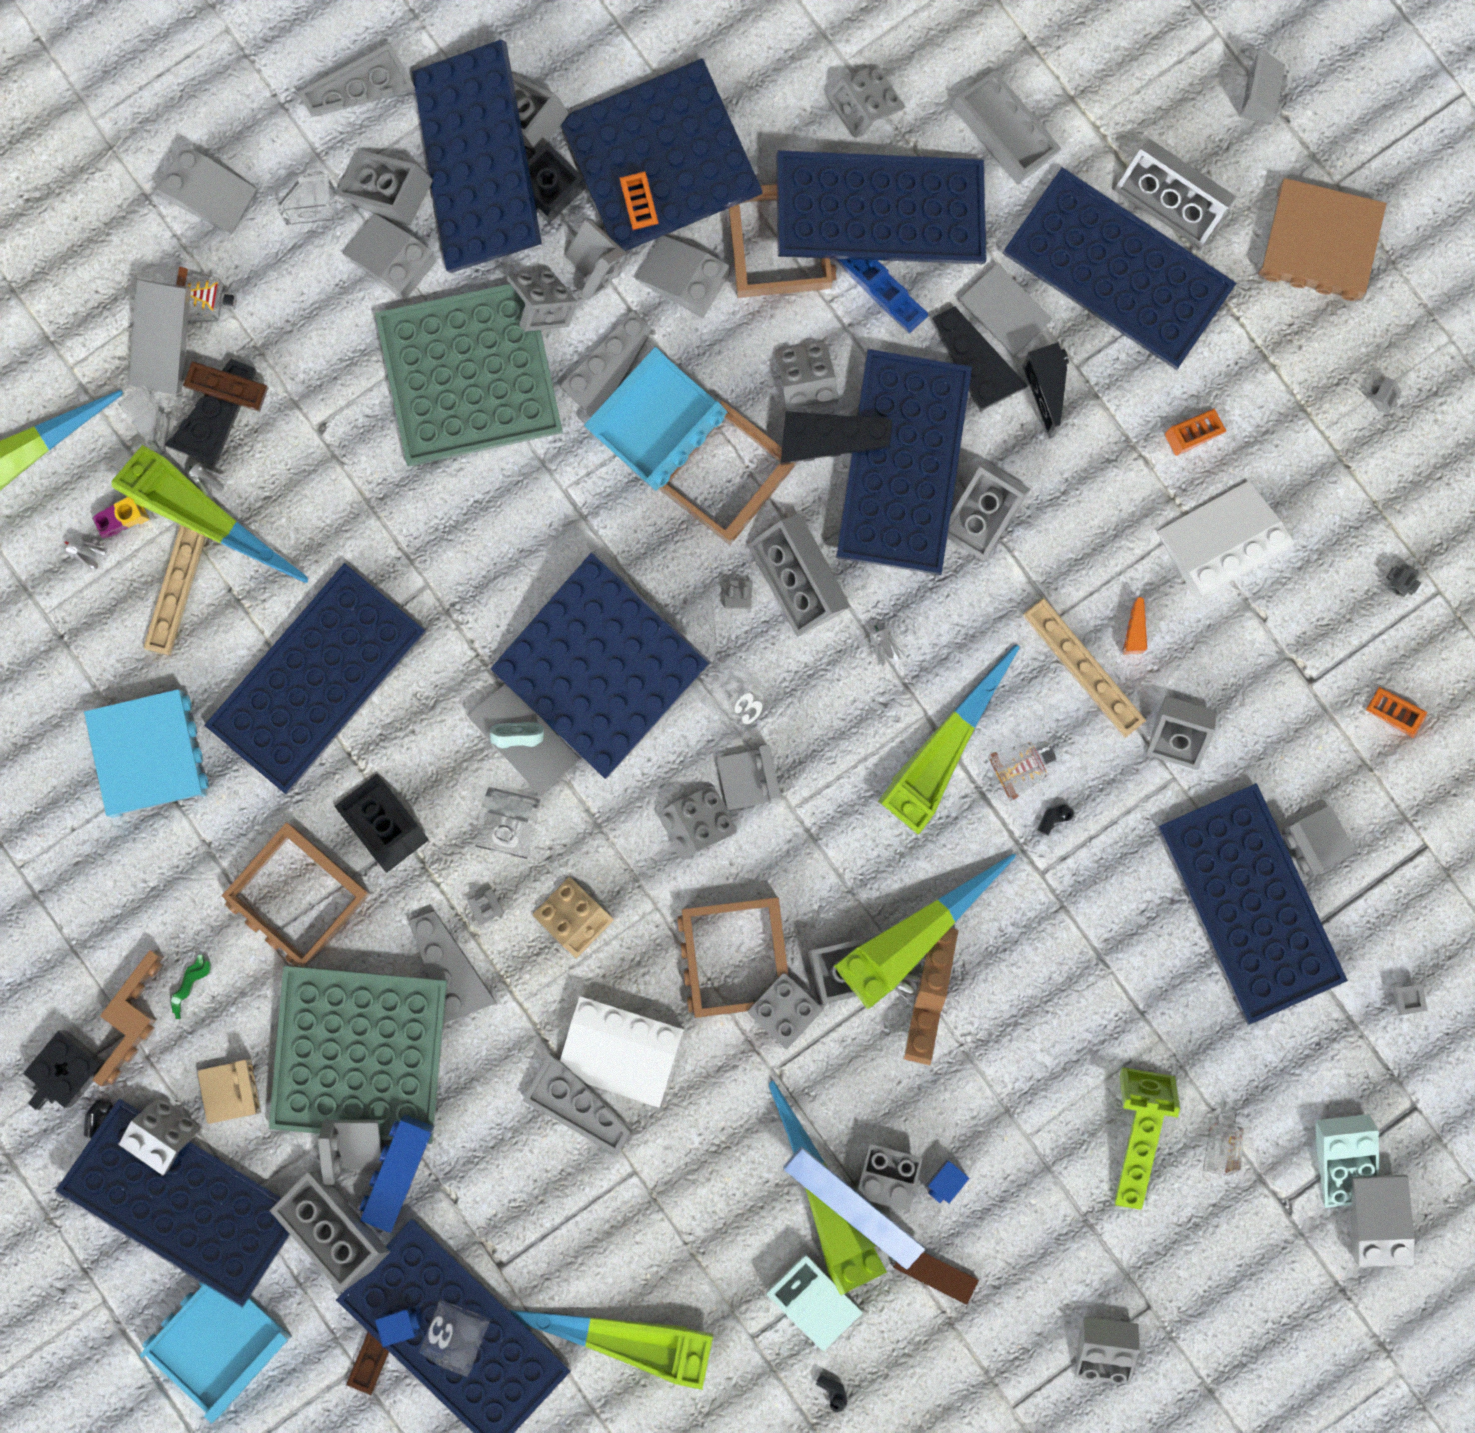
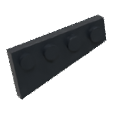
[931,306,1028,412]
[165,359,257,466]
[781,411,892,466]

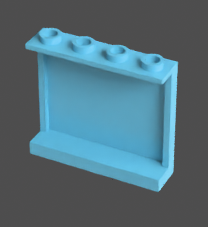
[584,347,728,491]
[84,689,209,818]
[139,1282,292,1424]

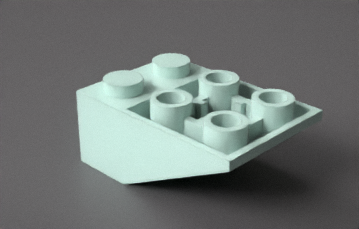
[1315,1114,1379,1208]
[766,1252,863,1351]

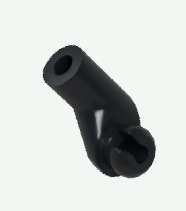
[1037,804,1074,836]
[84,1098,113,1138]
[815,1372,847,1412]

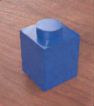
[926,1159,970,1204]
[375,1307,421,1347]

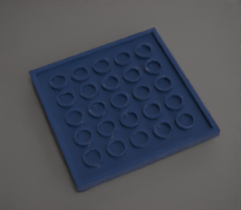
[561,58,763,251]
[490,551,712,779]

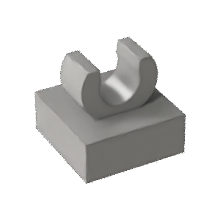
[1366,377,1402,414]
[724,580,753,610]
[468,889,504,925]
[1393,984,1428,1015]

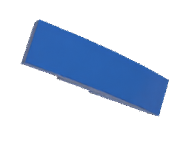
[835,259,928,334]

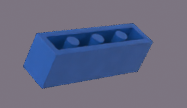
[359,1114,435,1233]

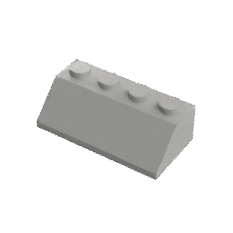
[1114,138,1236,248]
[747,514,851,637]
[270,1172,390,1292]

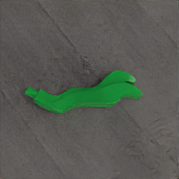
[171,954,211,1020]

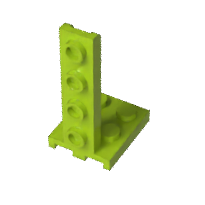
[1115,1067,1180,1210]

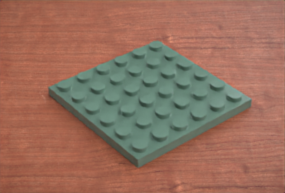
[375,284,563,467]
[269,965,448,1144]

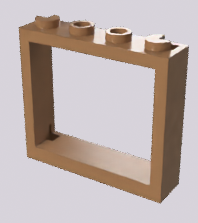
[729,184,837,298]
[659,401,797,546]
[222,822,371,967]
[677,897,788,1018]

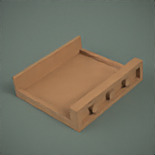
[1258,178,1387,301]

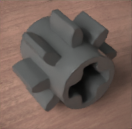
[1386,564,1421,597]

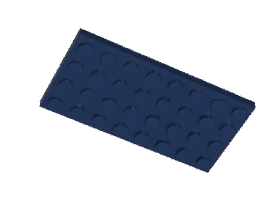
[412,39,542,273]
[776,150,986,264]
[1002,167,1237,370]
[836,349,972,575]
[204,563,426,795]
[1158,783,1348,1025]
[55,1098,290,1308]
[336,1218,571,1433]

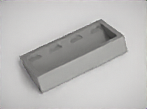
[952,70,1062,184]
[129,279,191,395]
[467,684,580,796]

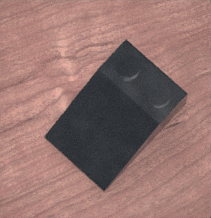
[1022,342,1069,438]
[334,774,429,873]

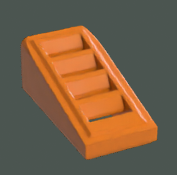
[620,171,659,230]
[1165,408,1227,456]
[1123,597,1147,655]
[1366,687,1427,738]

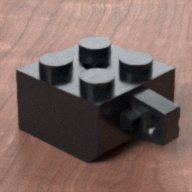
[528,142,586,224]
[23,1030,105,1110]

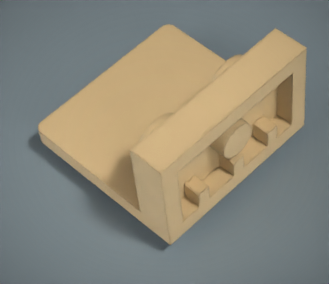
[533,877,614,959]
[198,1059,262,1124]

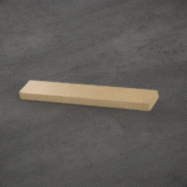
[143,525,206,656]
[1022,598,1146,738]

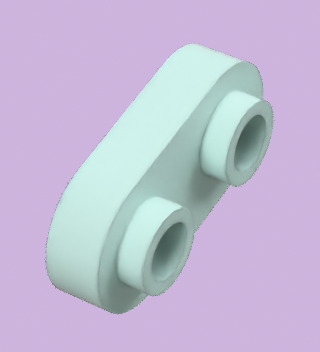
[490,722,544,748]

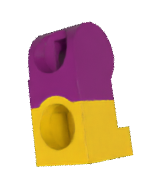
[92,497,150,538]

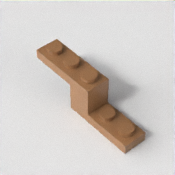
[903,928,959,1066]
[92,950,164,1087]

